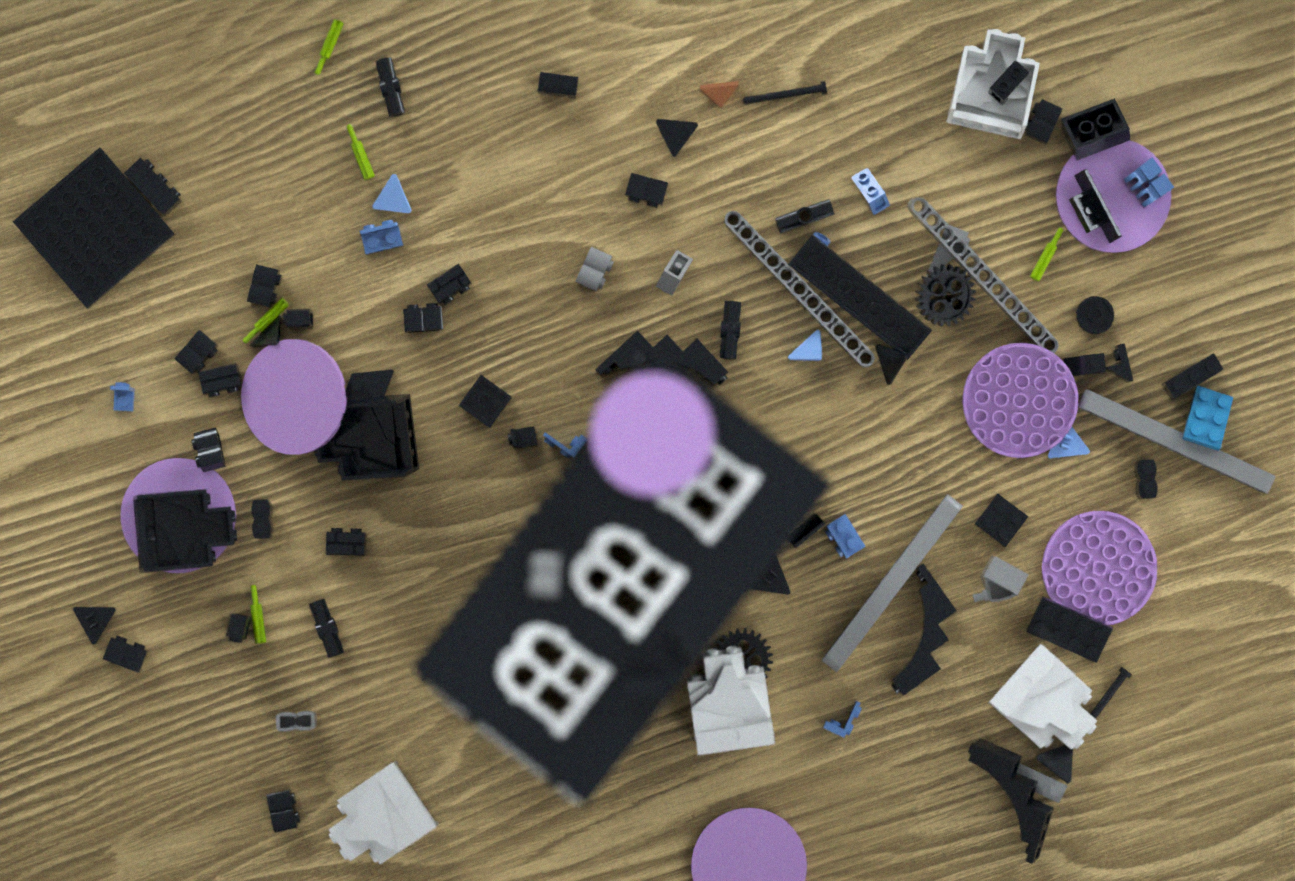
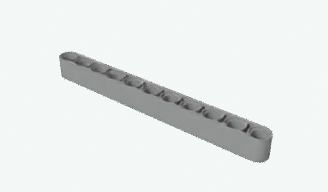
[908,197,1059,353]
[724,211,875,368]
[1078,389,1276,494]
[821,494,963,672]

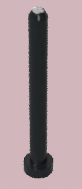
[743,81,827,104]
[1090,667,1132,719]

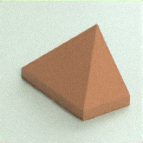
[700,81,739,108]

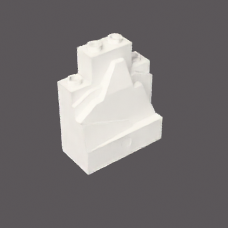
[946,29,1040,139]
[988,644,1097,750]
[687,646,775,755]
[328,761,439,864]

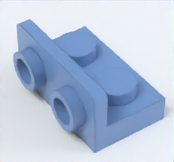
[360,220,403,255]
[825,514,866,559]

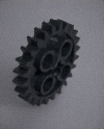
[915,264,976,326]
[713,628,773,678]

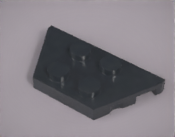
[345,369,394,401]

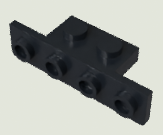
[1069,169,1122,243]

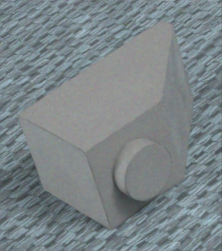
[656,250,693,295]

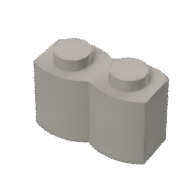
[575,247,614,292]
[529,554,561,597]
[276,711,317,732]

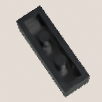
[124,158,182,217]
[1162,353,1224,400]

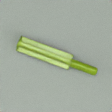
[314,19,344,75]
[346,124,375,180]
[1029,227,1064,282]
[243,298,289,344]
[250,585,267,644]

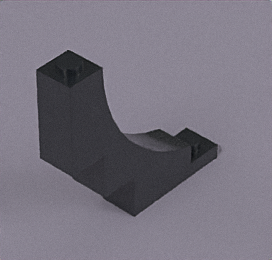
[595,330,728,386]
[891,564,957,696]
[968,738,1054,864]

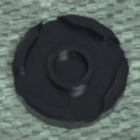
[1076,296,1114,334]

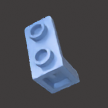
[852,168,890,215]
[110,382,135,411]
[543,432,587,459]
[823,701,862,738]

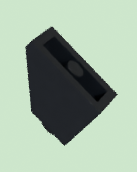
[1063,353,1106,377]

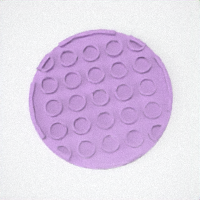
[1056,140,1171,253]
[241,339,347,455]
[962,343,1078,458]
[591,373,713,496]
[121,458,236,573]
[1042,511,1157,625]
[691,808,807,881]

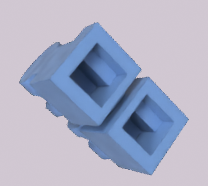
[1123,157,1174,208]

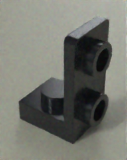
[988,61,1029,106]
[507,426,538,449]

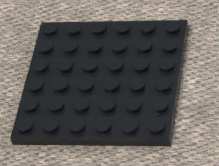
[13,147,175,309]

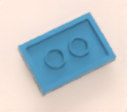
[1182,385,1233,451]

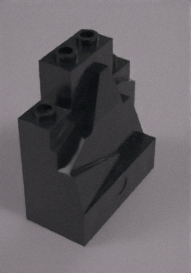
[314,394,419,481]
[133,489,237,573]

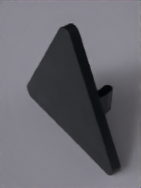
[656,119,698,157]
[250,316,281,348]
[876,344,907,385]
[753,557,791,595]
[73,607,116,644]
[1036,745,1073,784]

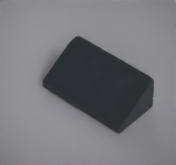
[789,514,825,548]

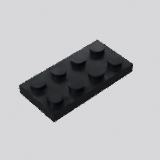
[1026,596,1113,663]

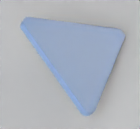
[372,174,412,213]
[788,329,822,361]
[1048,427,1090,458]

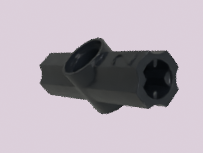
[376,57,405,117]
[775,199,835,234]
[720,301,741,360]
[309,598,345,658]

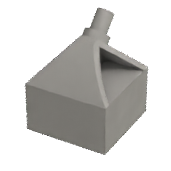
[973,556,1028,602]

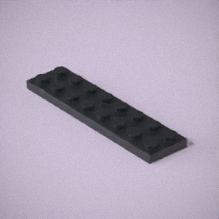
[788,234,932,360]

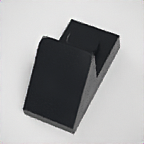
[1106,343,1133,383]

